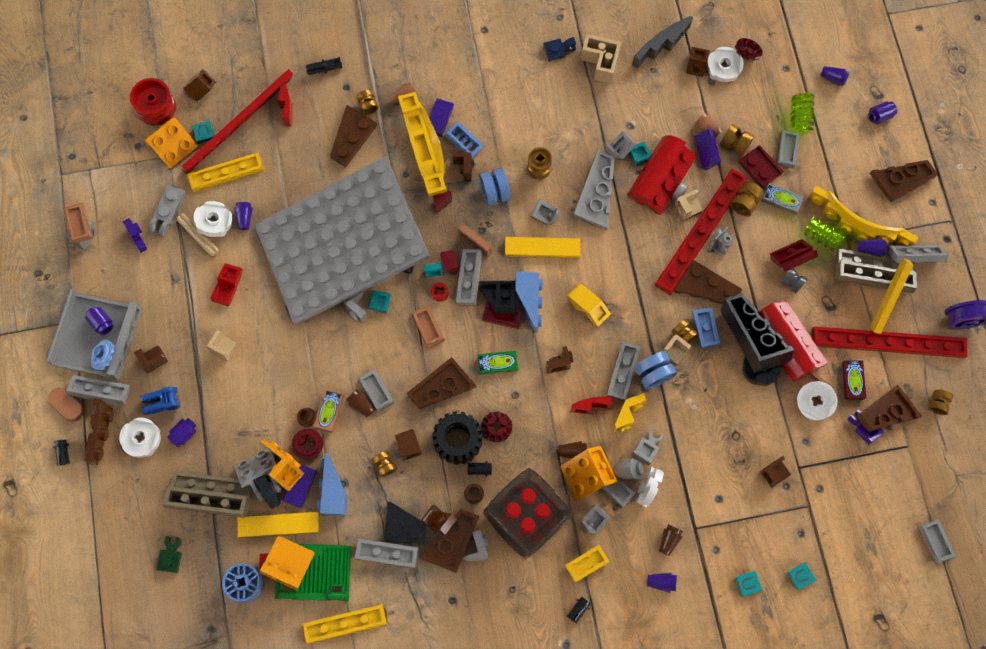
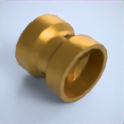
[356,90,379,115]
[671,319,698,343]
[929,389,954,415]
[371,451,397,478]

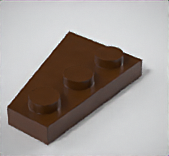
[330,105,377,167]
[870,160,938,202]
[674,260,743,304]
[407,357,477,409]
[857,385,922,432]
[84,398,114,465]
[419,509,479,574]

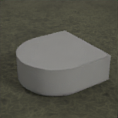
[672,182,688,203]

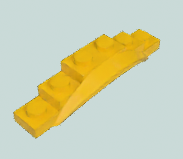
[398,92,446,197]
[808,186,918,247]

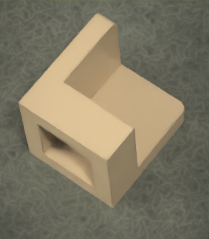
[675,189,703,220]
[207,330,238,361]
[663,334,691,366]

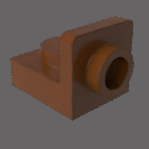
[686,47,709,77]
[453,151,472,181]
[546,346,573,374]
[422,505,457,535]

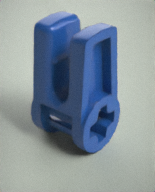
[140,387,180,415]

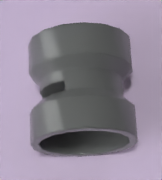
[781,268,807,294]

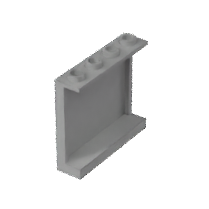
[46,289,142,380]

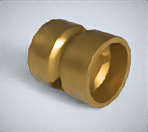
[720,123,755,156]
[527,147,552,180]
[730,181,764,217]

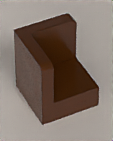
[183,69,216,101]
[134,346,168,373]
[395,429,422,461]
[760,456,791,488]

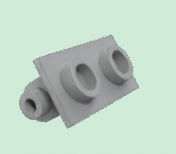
[708,226,733,256]

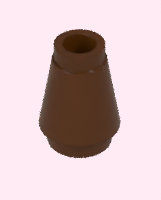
[346,389,375,418]
[558,441,587,459]
[659,524,683,556]

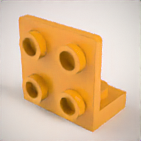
[143,117,198,168]
[261,439,304,492]
[560,446,618,501]
[259,536,314,590]

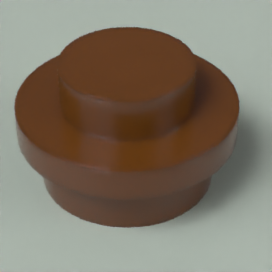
[297,408,316,427]
[464,484,484,504]

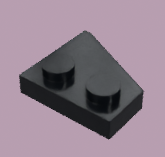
[479,281,516,314]
[384,502,426,545]

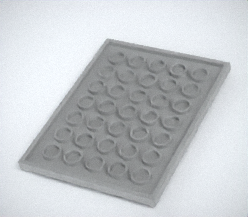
[255,157,430,325]

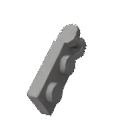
[148,185,186,237]

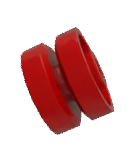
[130,78,176,126]

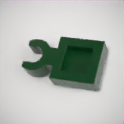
[156,536,182,573]

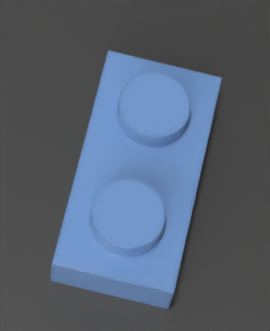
[692,307,720,349]

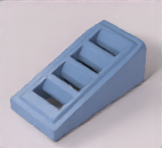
[443,121,484,158]

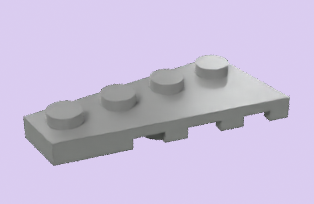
[572,150,615,230]

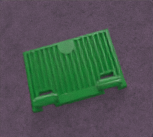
[274,544,351,601]

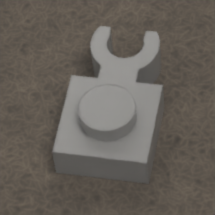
[632,428,663,466]

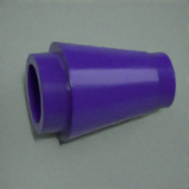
[821,66,849,86]
[234,202,253,230]
[858,238,887,257]
[647,572,677,593]

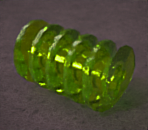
[790,93,815,134]
[804,214,847,252]

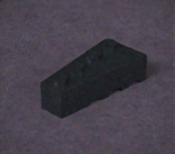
[720,293,795,373]

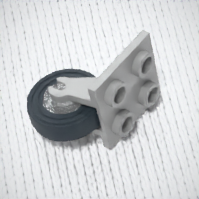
[234,449,282,509]

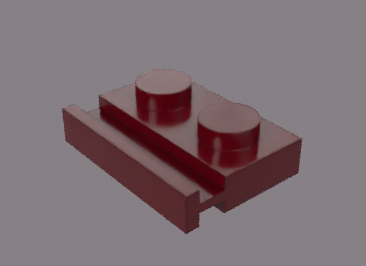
[738,145,784,189]
[770,239,818,272]

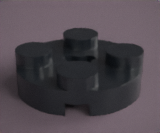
[742,357,783,386]

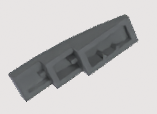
[632,16,693,68]

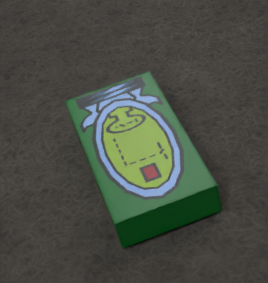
[478,351,518,375]

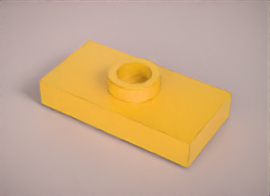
[564,545,609,583]

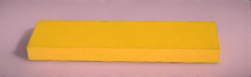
[187,152,264,192]
[505,237,580,258]
[870,258,914,334]
[237,512,319,538]
[302,604,387,644]

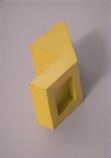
[567,283,611,327]
[613,393,647,433]

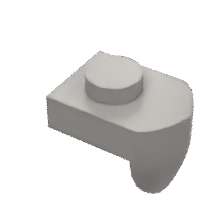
[606,131,636,160]
[530,199,559,226]
[343,292,368,324]
[613,458,644,482]
[581,504,610,535]
[463,530,489,561]

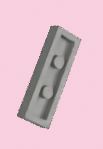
[887,245,949,263]
[456,249,483,305]
[606,341,641,402]
[66,375,131,405]
[355,538,419,569]

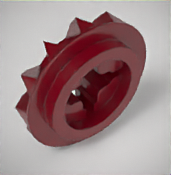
[735,38,763,61]
[481,411,512,442]
[292,429,324,460]

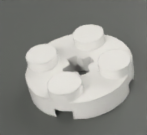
[707,47,744,82]
[194,201,232,237]
[797,381,837,420]
[119,418,161,458]
[636,467,664,508]

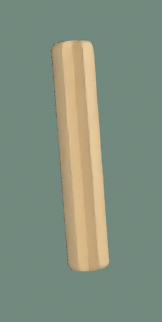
[177,213,219,257]

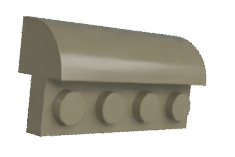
[834,249,917,293]
[162,471,252,518]

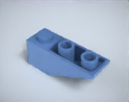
[515,272,543,333]
[317,453,348,517]

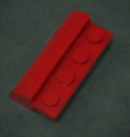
[627,135,697,215]
[758,300,828,382]

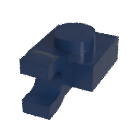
[543,37,576,62]

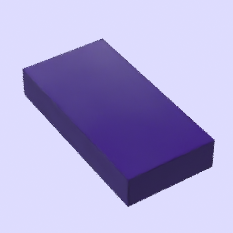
[429,98,454,137]
[694,129,721,170]
[283,464,317,509]

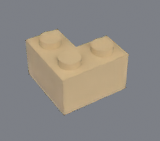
[581,34,622,84]

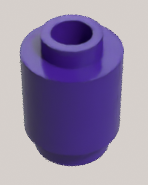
[868,101,897,125]
[85,307,114,335]
[167,418,197,447]

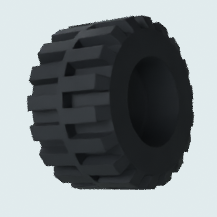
[432,411,482,465]

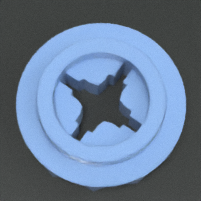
[91,340,115,370]

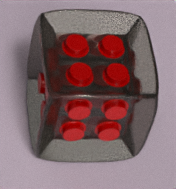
[483,467,572,560]

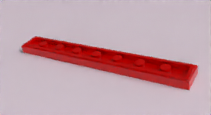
[181,69,293,174]
[655,168,748,296]
[812,326,968,358]

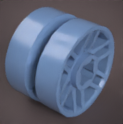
[479,167,511,206]
[634,351,677,390]
[222,563,264,604]

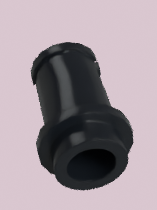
[53,440,70,466]
[467,461,492,477]
[567,596,591,624]

